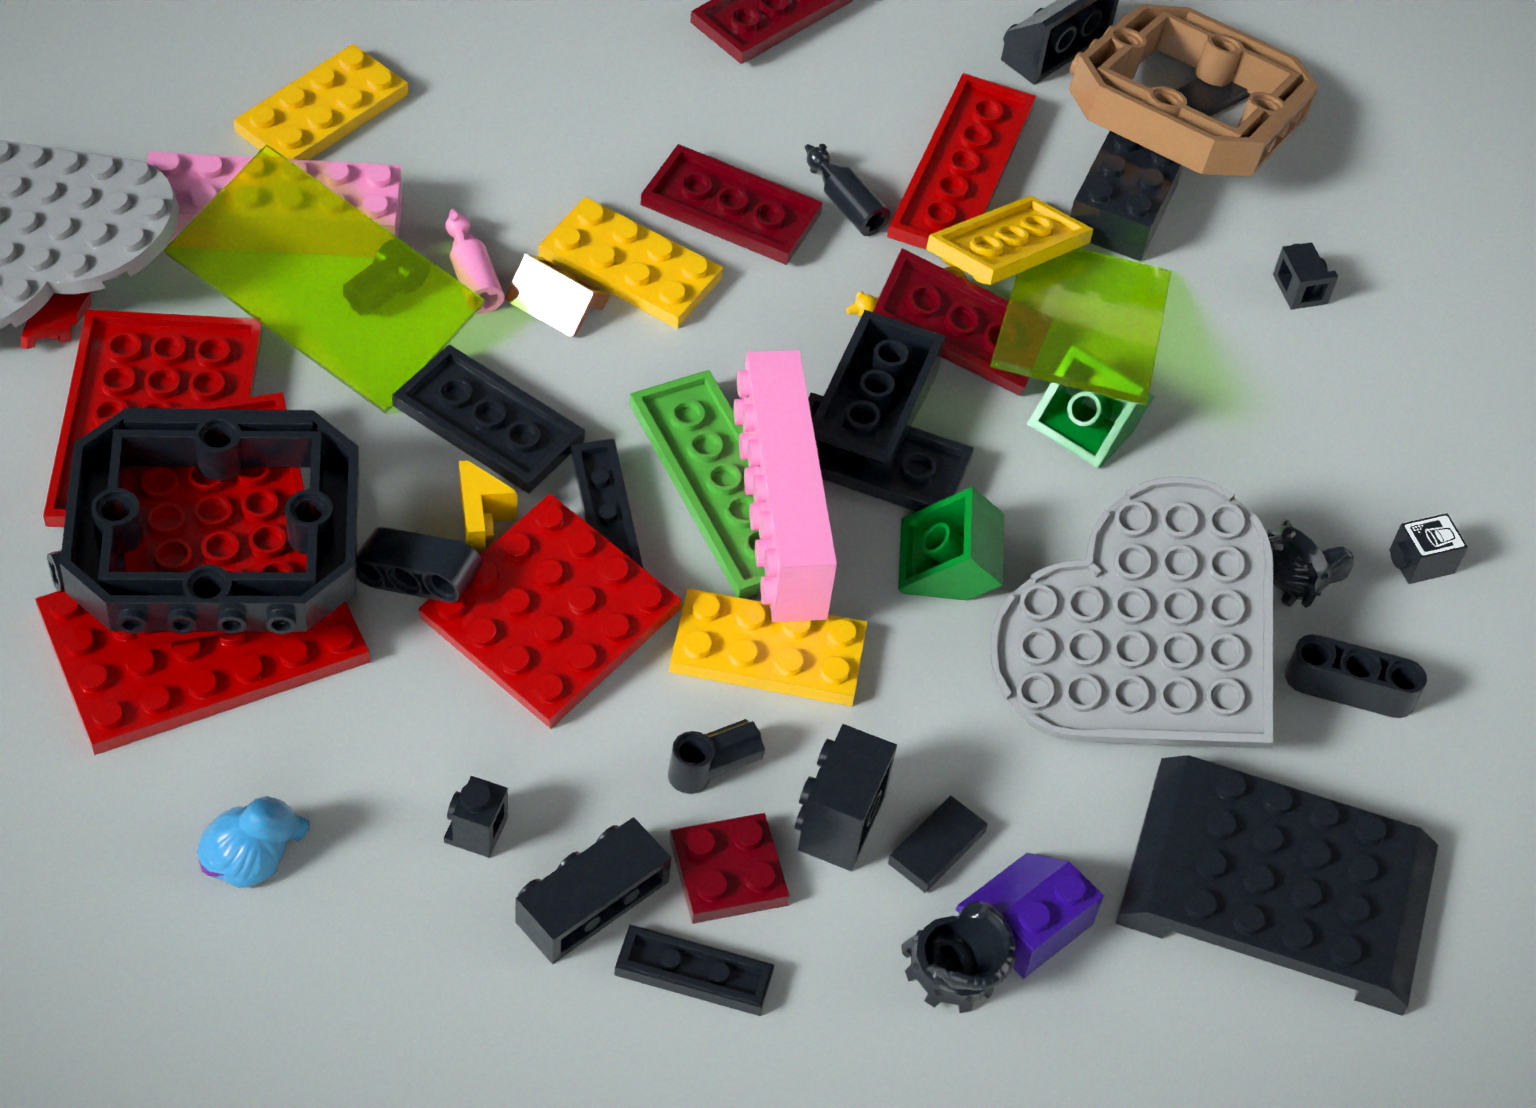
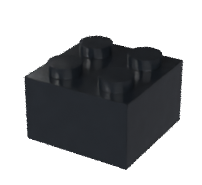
[794,724,897,872]

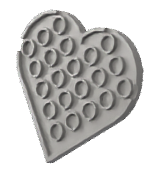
[0,140,179,329]
[990,476,1273,748]

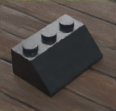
[1001,0,1119,85]

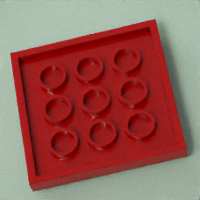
[418,494,682,729]

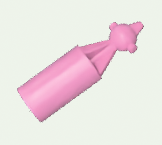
[445,209,504,314]

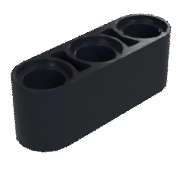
[357,527,483,603]
[1285,634,1427,718]

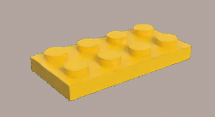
[234,43,408,160]
[926,195,1093,285]
[538,197,723,329]
[669,588,867,707]

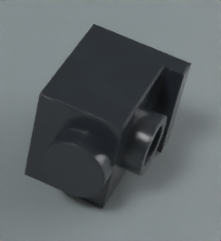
[1273,242,1338,310]
[444,776,508,858]

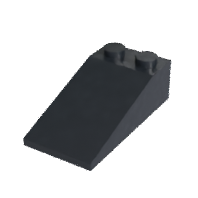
[812,310,945,465]

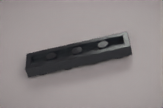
[571,439,644,569]

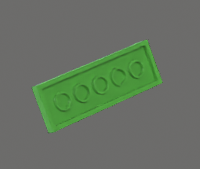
[629,370,765,599]

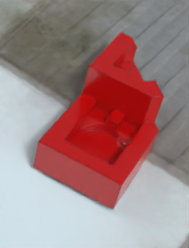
[21,292,92,349]

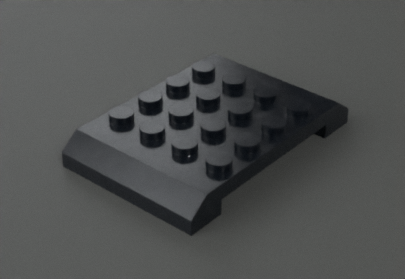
[1115,755,1438,1016]

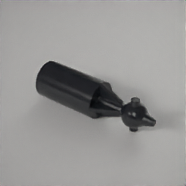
[805,144,890,236]

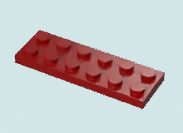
[887,73,1036,250]

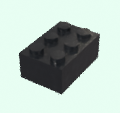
[1070,131,1183,262]

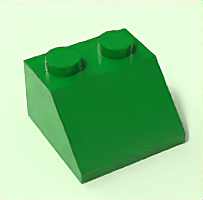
[1027,350,1155,468]
[898,486,1004,601]

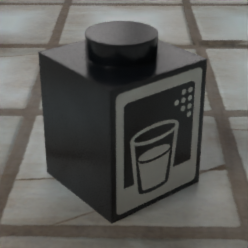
[1389,513,1468,584]

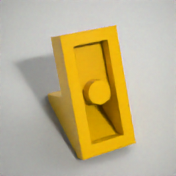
[459,460,518,555]

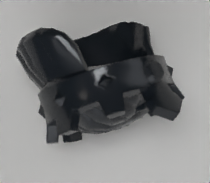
[1267,519,1354,608]
[901,901,1017,1013]

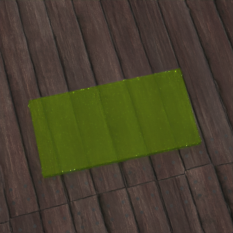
[164,144,485,413]
[990,248,1172,406]

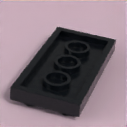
[392,344,585,494]
[808,392,974,512]

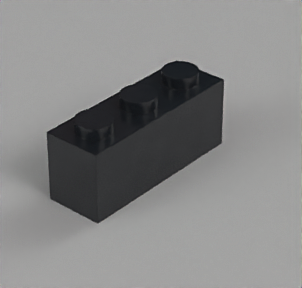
[515,817,672,964]

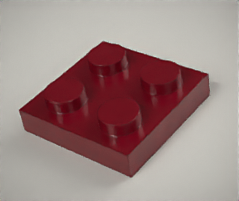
[669,813,790,924]

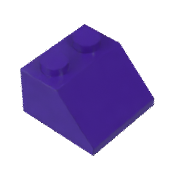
[956,853,1104,979]

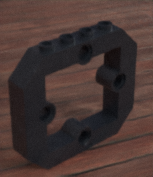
[60,408,360,634]

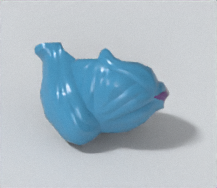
[197,796,310,888]

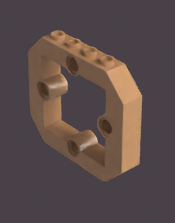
[1069,4,1319,177]

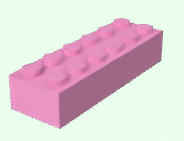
[147,151,403,259]
[734,350,837,622]

